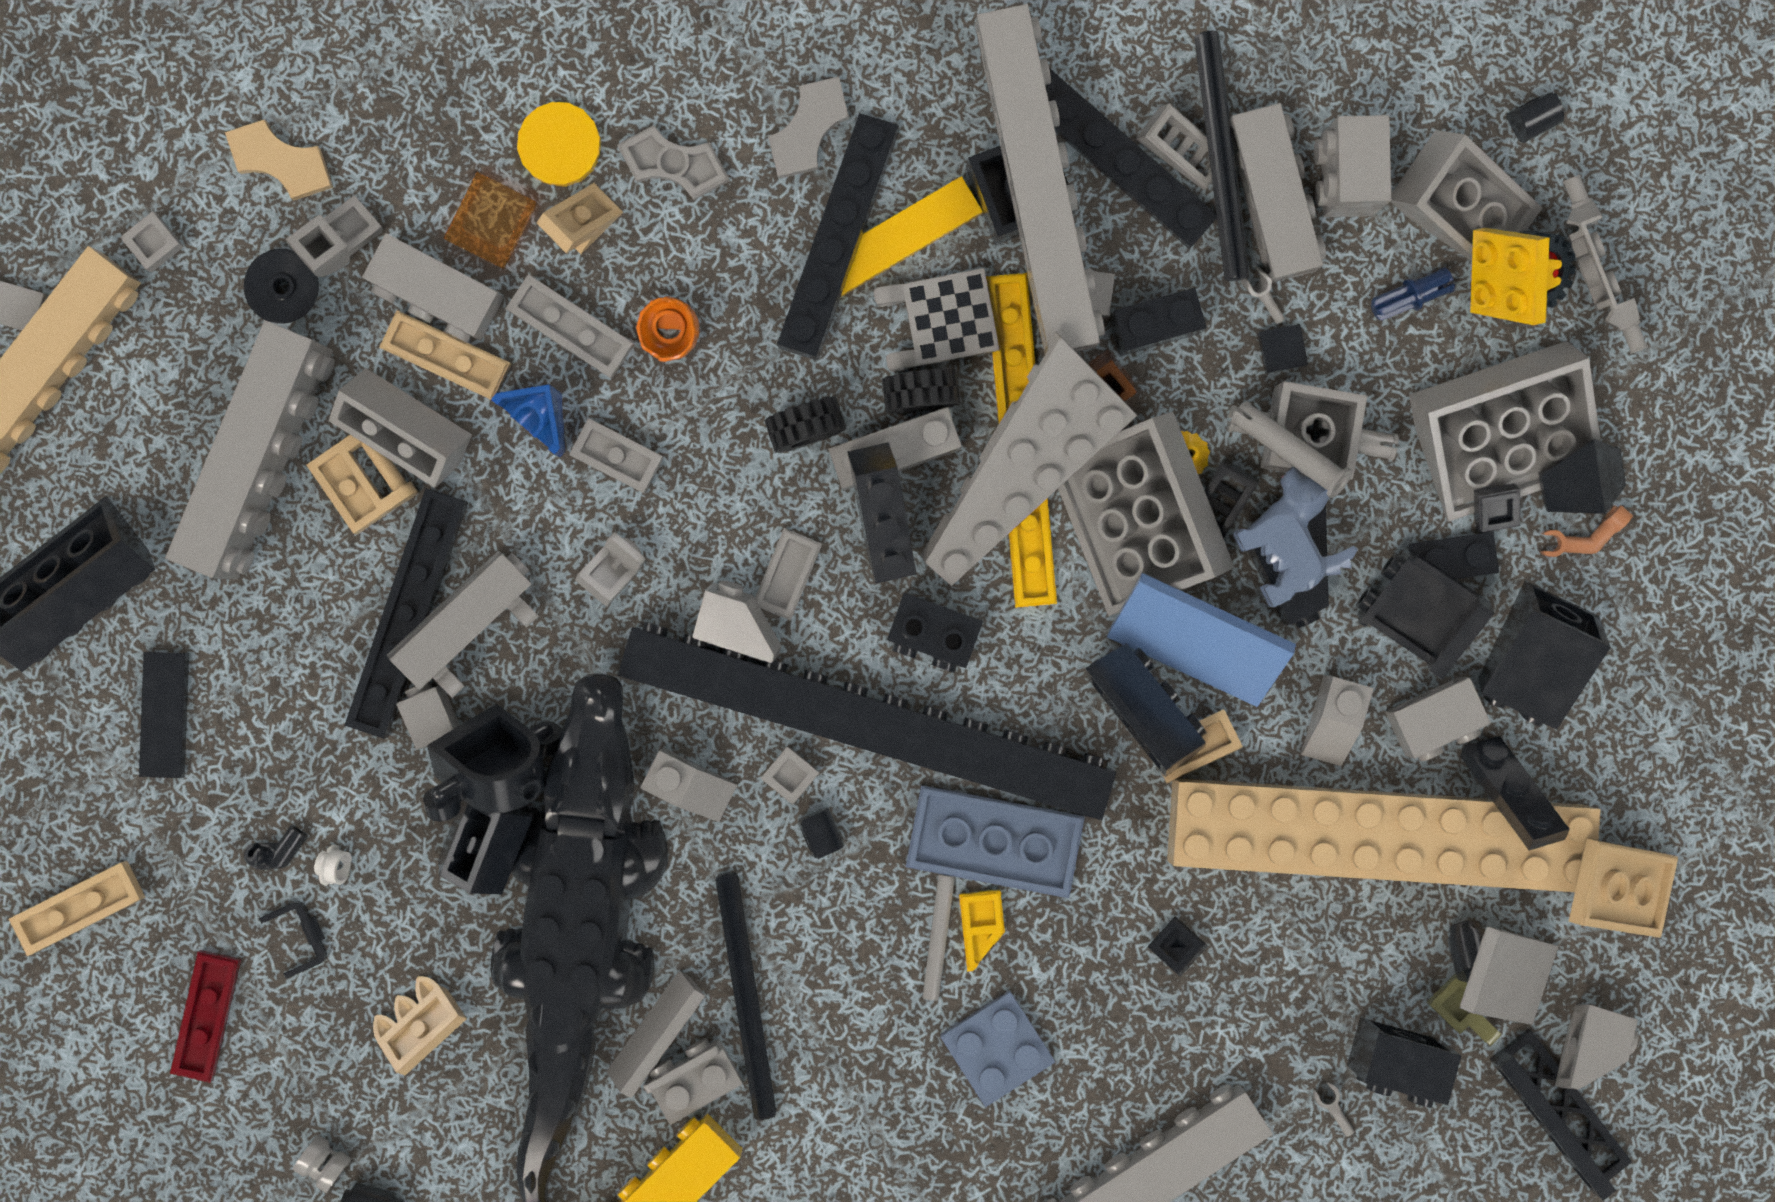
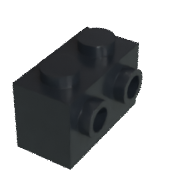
[887,593,983,673]

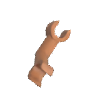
[1540,505,1633,557]

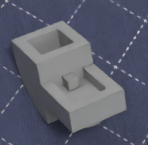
[286,195,383,277]

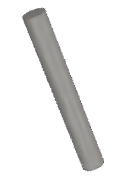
[922,874,955,1001]

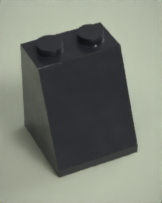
[1478,581,1611,730]

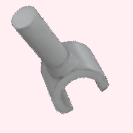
[1240,266,1285,324]
[1313,1082,1354,1137]

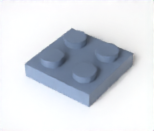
[940,990,1055,1107]

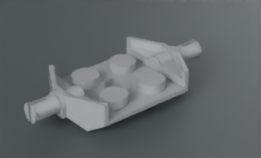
[1563,175,1648,354]

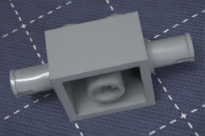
[1227,381,1399,480]

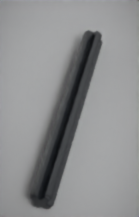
[1194,31,1249,281]
[715,872,776,1120]

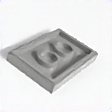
[1460,926,1559,1025]

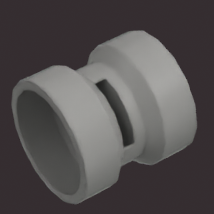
[292,1134,353,1194]

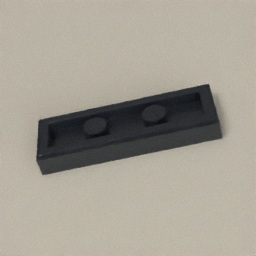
[139,652,189,778]

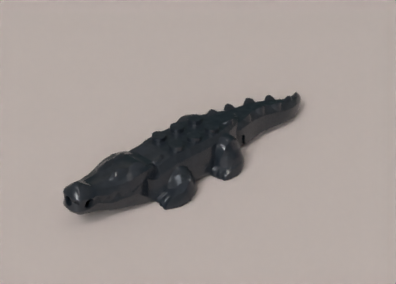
[490,673,668,1202]

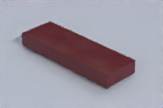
[170,950,241,1083]

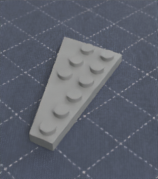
[921,331,1137,586]

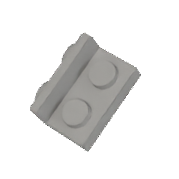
[643,1038,744,1125]

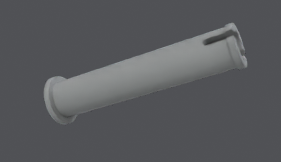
[1231,401,1352,498]

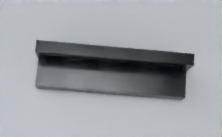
[1490,1029,1632,1201]

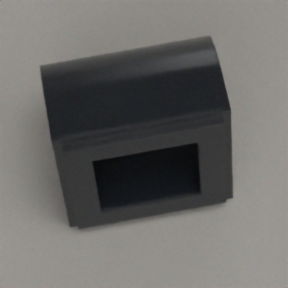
[1506,92,1564,143]
[797,807,845,859]

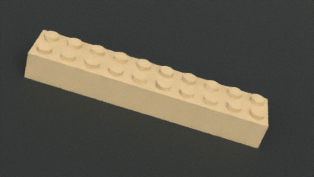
[1167,778,1601,892]

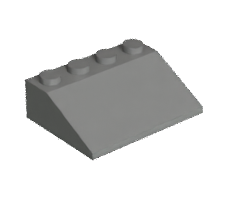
[1409,341,1601,522]
[1058,412,1235,616]

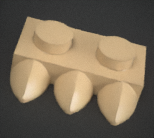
[373,976,467,1075]

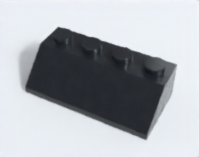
[0,496,155,672]

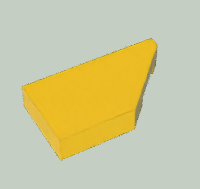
[959,889,1005,972]

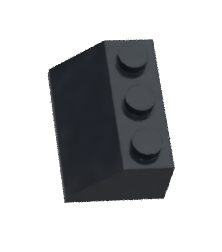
[1086,643,1207,778]

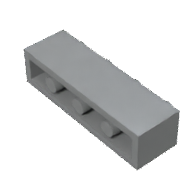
[1230,103,1326,283]

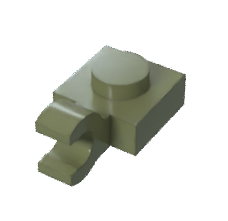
[1426,973,1502,1047]

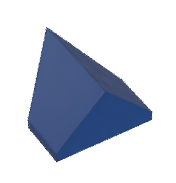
[491,384,565,457]

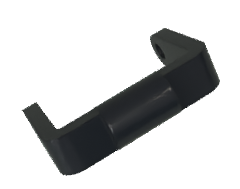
[259,901,327,979]

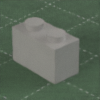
[1385,676,1491,761]

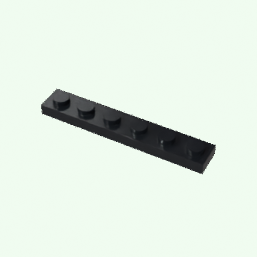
[1045,68,1217,250]
[777,113,900,361]
[344,488,468,739]

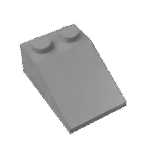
[1391,130,1542,262]

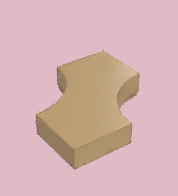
[225,119,333,201]

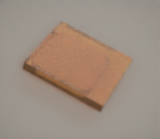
[443,172,538,269]

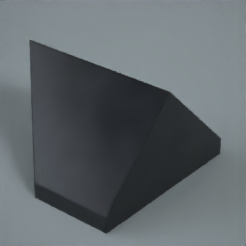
[1538,439,1626,514]

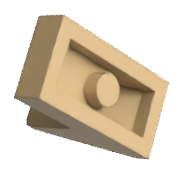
[537,183,623,254]

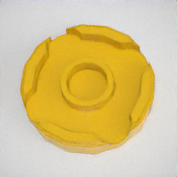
[517,102,601,187]

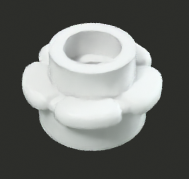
[314,845,352,886]

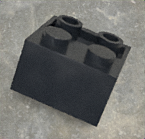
[438,801,532,895]

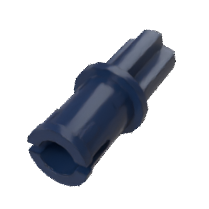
[1370,267,1455,321]

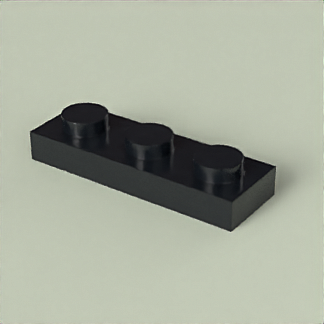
[1460,736,1570,851]

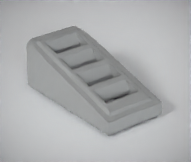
[1136,103,1212,190]

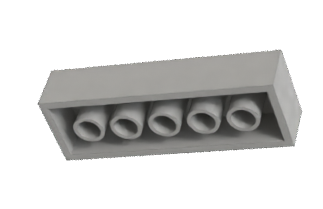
[165,320,335,580]

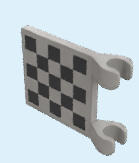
[874,268,1000,372]

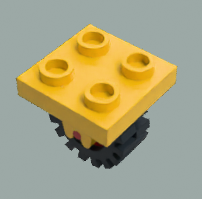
[1470,228,1576,325]

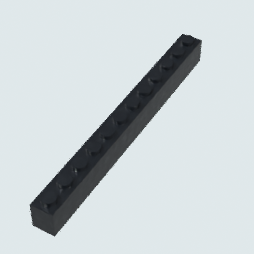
[617,622,1117,820]

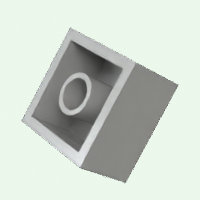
[1314,115,1392,217]

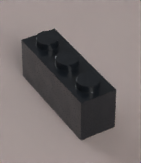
[847,442,917,584]

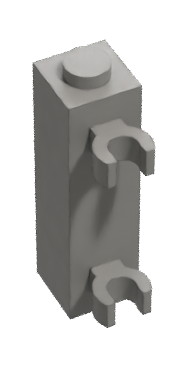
[387,551,538,698]

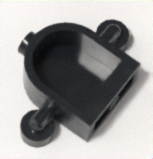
[423,703,562,822]

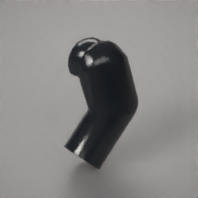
[244,825,308,870]

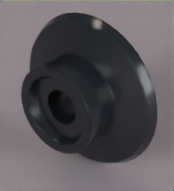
[244,249,319,324]

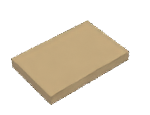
[1568,838,1678,938]

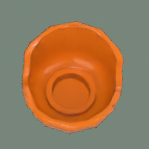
[636,296,700,362]

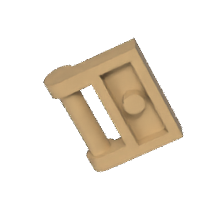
[306,435,419,534]

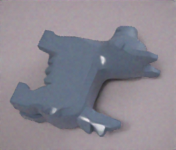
[1233,467,1357,608]

